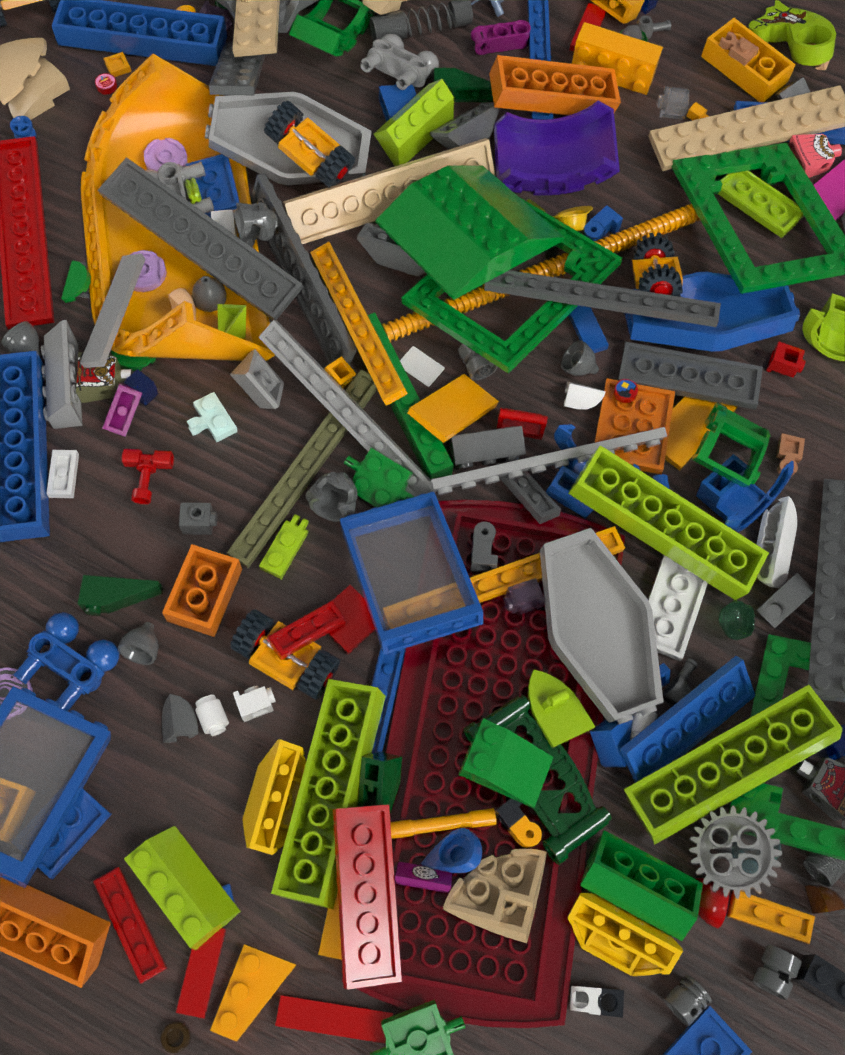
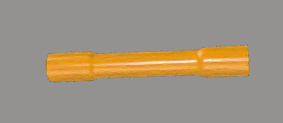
[390,808,496,839]

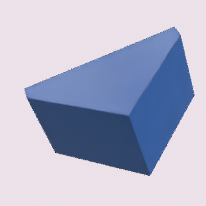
[590,716,634,767]

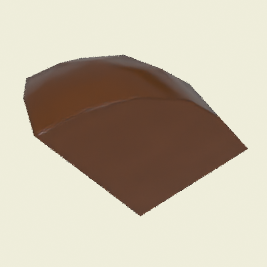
[805,885,845,914]

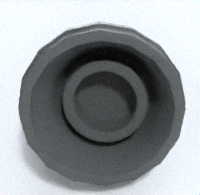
[192,276,227,312]
[2,321,41,357]
[561,340,599,376]
[118,622,159,665]

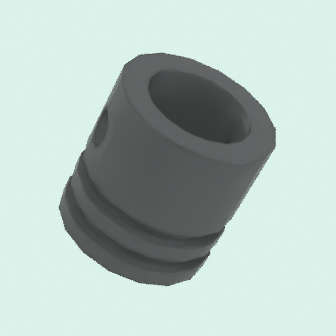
[663,975,712,1026]

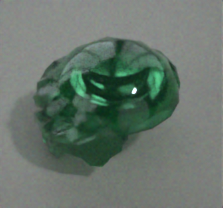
[719,600,756,641]

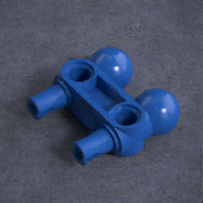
[13,612,119,711]

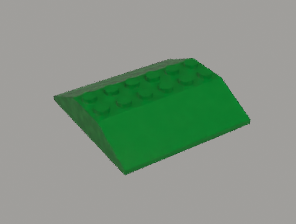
[376,165,564,300]

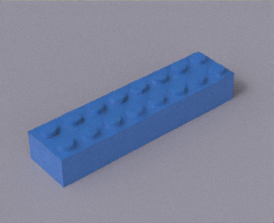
[52,0,227,66]
[0,351,50,542]

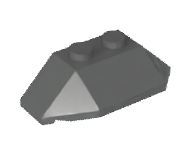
[430,103,500,150]
[357,223,426,277]

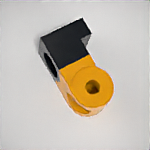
[495,799,542,848]

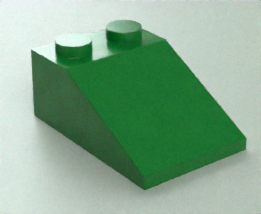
[458,718,553,808]

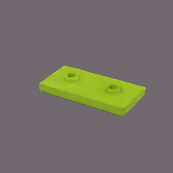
[718,171,804,238]

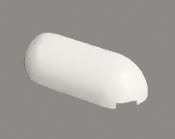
[756,496,797,588]

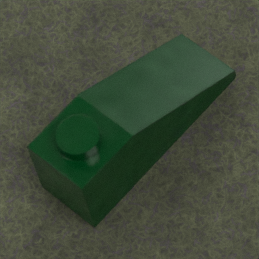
[433,68,494,102]
[78,575,163,616]
[358,752,402,813]

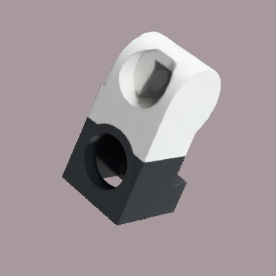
[570,986,624,1018]

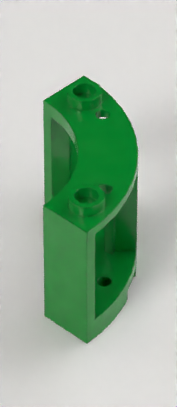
[289,0,375,57]
[692,402,770,488]

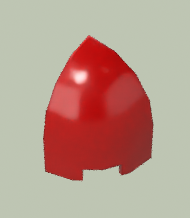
[696,878,729,928]

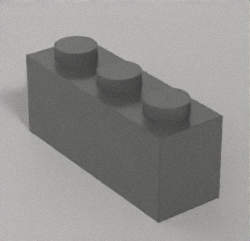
[449,426,526,468]

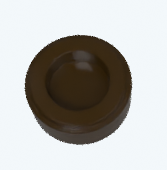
[160,1021,191,1053]

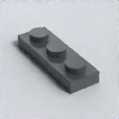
[499,471,561,524]

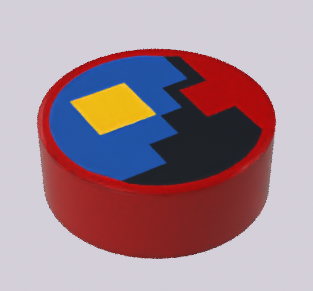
[614,379,638,403]

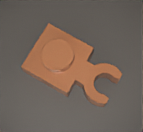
[719,32,759,66]
[776,433,805,476]

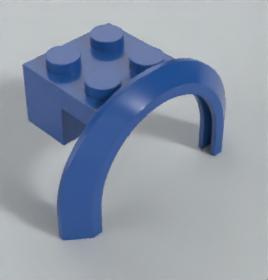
[546,424,641,518]
[696,454,794,532]

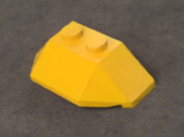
[242,739,306,855]
[568,893,683,976]

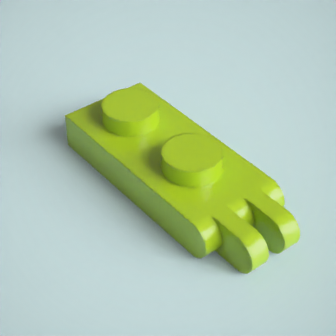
[259,514,309,580]

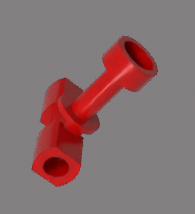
[122,449,174,505]

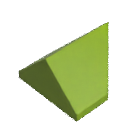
[217,304,246,339]

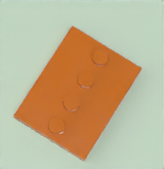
[594,378,675,474]

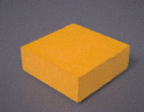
[103,52,131,77]

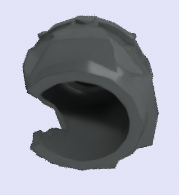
[232,202,278,247]
[306,472,357,522]

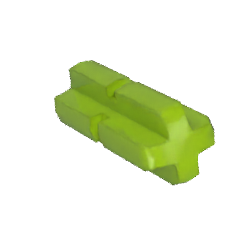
[185,178,202,204]

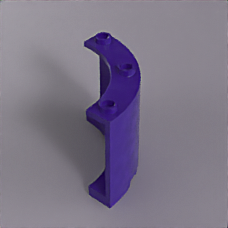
[494,100,620,195]

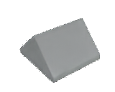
[230,349,284,409]

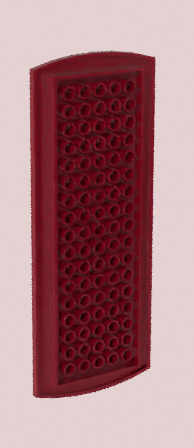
[342,500,625,1028]

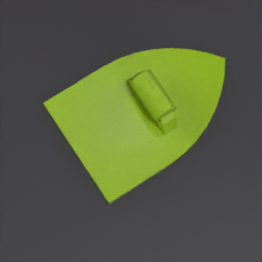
[528,670,595,748]

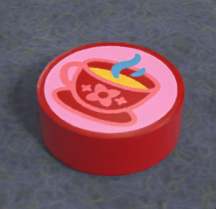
[95,73,117,95]

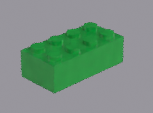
[580,830,703,941]

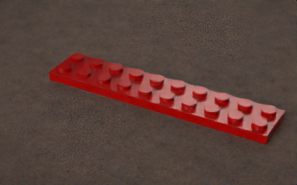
[0,136,55,330]

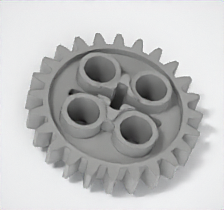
[689,806,782,899]

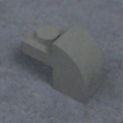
[757,573,815,628]

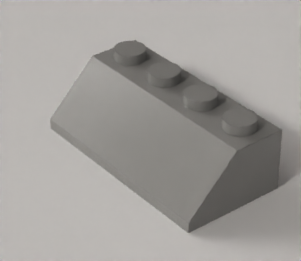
[41,320,83,429]

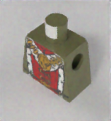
[76,352,133,403]

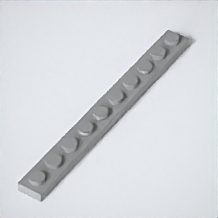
[259,320,435,497]
[429,427,667,495]

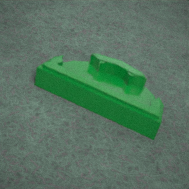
[61,261,91,303]
[111,350,156,371]

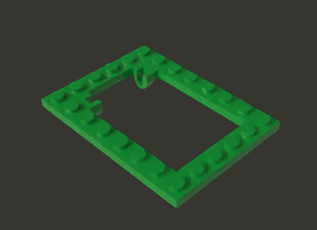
[672,143,845,294]
[402,197,622,373]
[729,634,845,861]

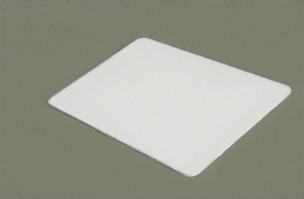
[400,346,445,387]

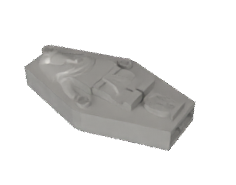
[205,92,371,186]
[540,528,663,725]

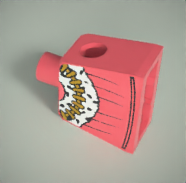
[788,134,842,178]

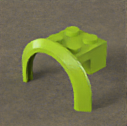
[803,293,845,361]

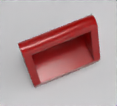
[496,407,548,440]

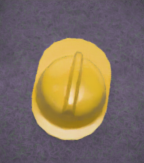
[552,206,593,231]

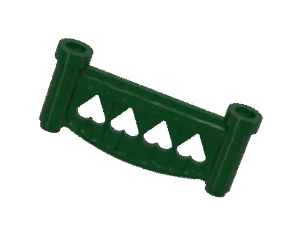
[464,695,612,865]

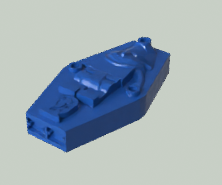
[625,272,800,352]

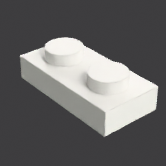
[47,450,79,498]

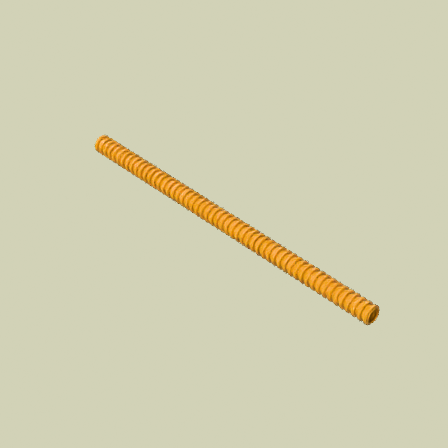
[381,204,700,342]

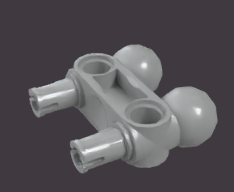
[361,34,439,90]
[145,162,214,213]

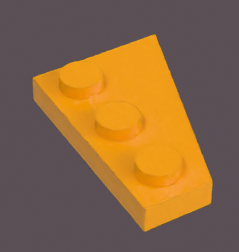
[210,944,296,1041]

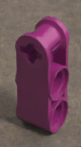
[471,20,531,55]

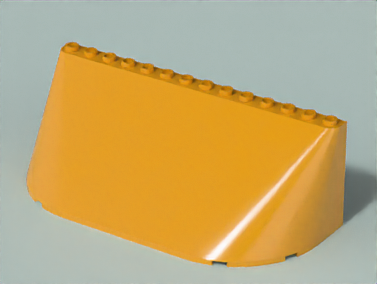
[81,54,275,361]

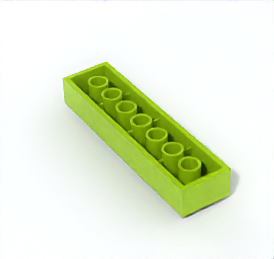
[568,445,769,601]
[271,679,386,909]
[624,685,843,845]

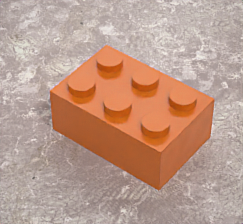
[162,544,242,637]

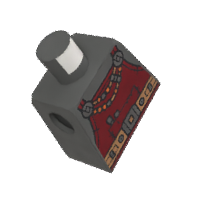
[795,757,845,821]

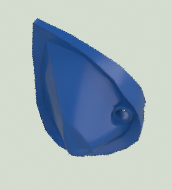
[421,828,482,873]

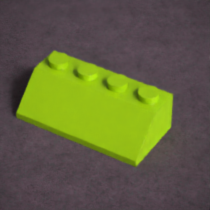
[374,79,454,166]
[124,826,241,950]

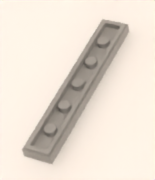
[80,254,146,368]

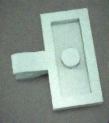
[187,392,237,442]

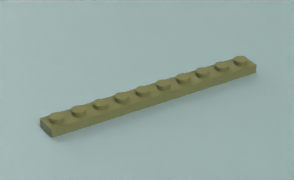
[227,370,377,568]

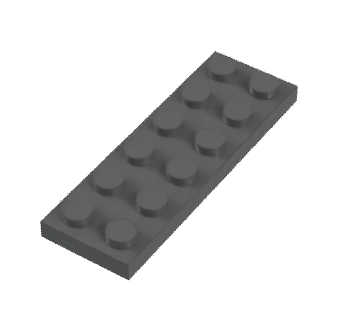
[209,42,266,96]
[618,342,763,410]

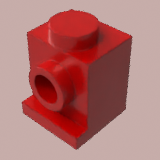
[766,341,806,378]

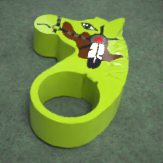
[749,0,836,66]

